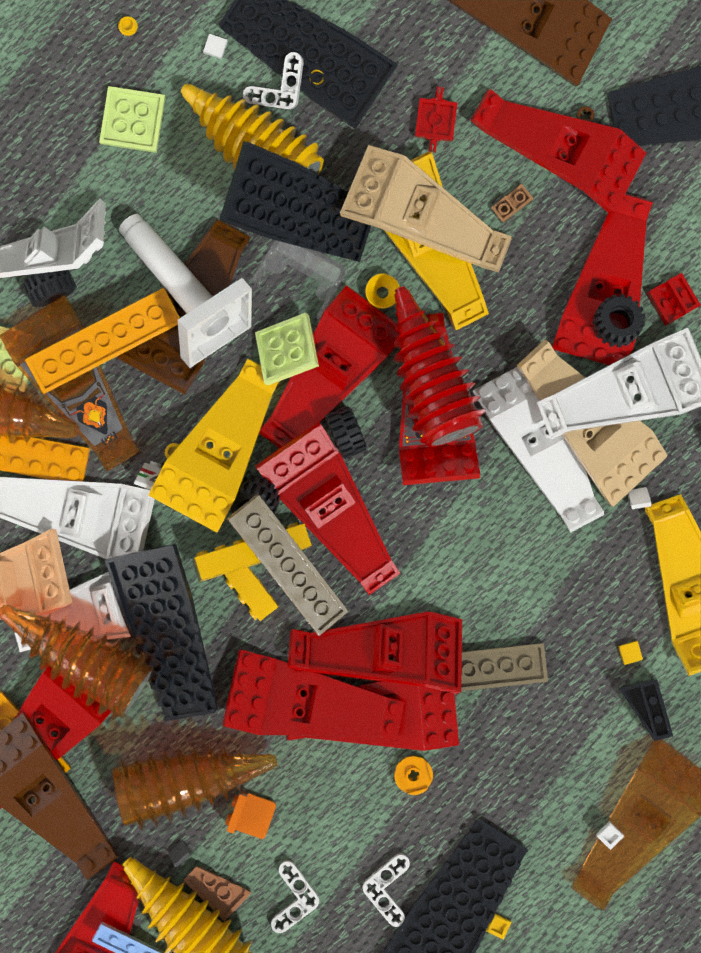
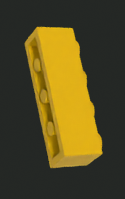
[224,567,279,621]

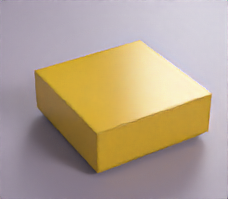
[618,641,643,665]
[486,913,512,940]

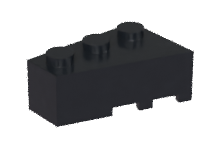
[619,678,673,741]

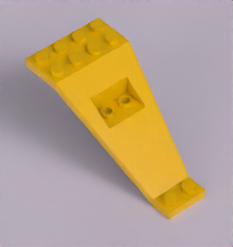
[384,151,489,330]
[148,358,279,532]
[645,494,701,676]

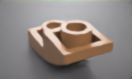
[491,184,534,223]

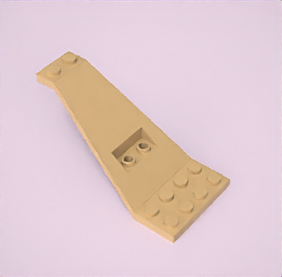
[340,145,512,273]

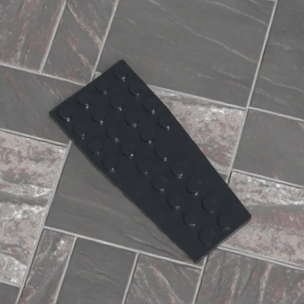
[219,0,398,129]
[607,66,701,147]
[219,141,371,262]
[105,543,218,721]
[383,818,528,953]

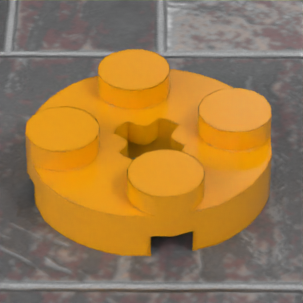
[394,755,433,795]

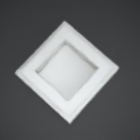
[203,34,228,60]
[628,487,651,509]
[596,821,624,850]

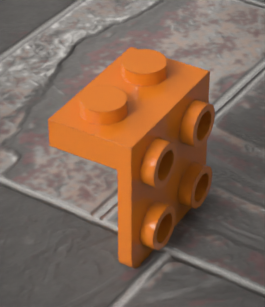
[225,790,276,839]

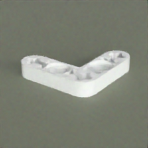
[243,52,303,109]
[363,853,410,927]
[271,860,319,933]

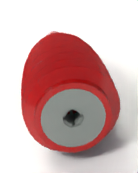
[394,286,486,447]

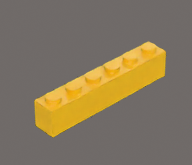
[192,522,312,582]

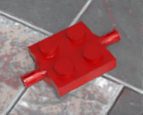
[415,87,458,153]

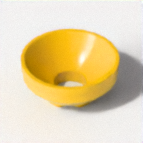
[365,274,400,309]

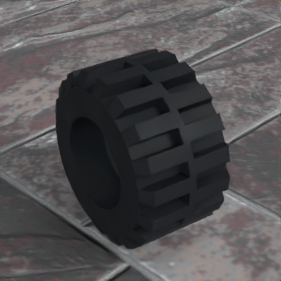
[22,270,77,307]
[592,294,646,348]
[326,406,367,459]
[229,475,280,515]

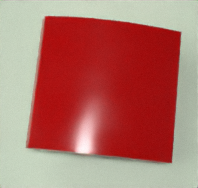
[646,273,701,326]

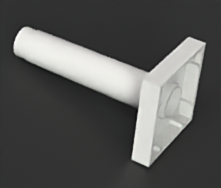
[119,214,252,368]

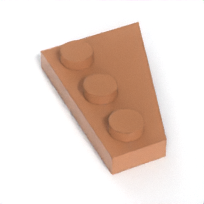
[183,865,252,921]

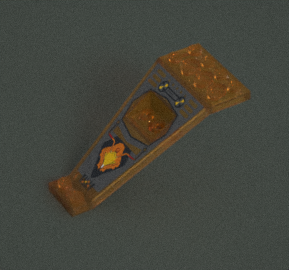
[0,295,140,471]

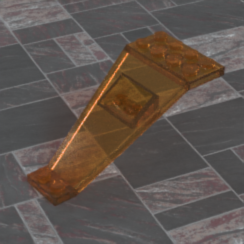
[571,740,701,911]

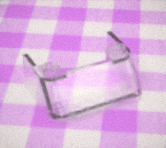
[252,240,345,322]

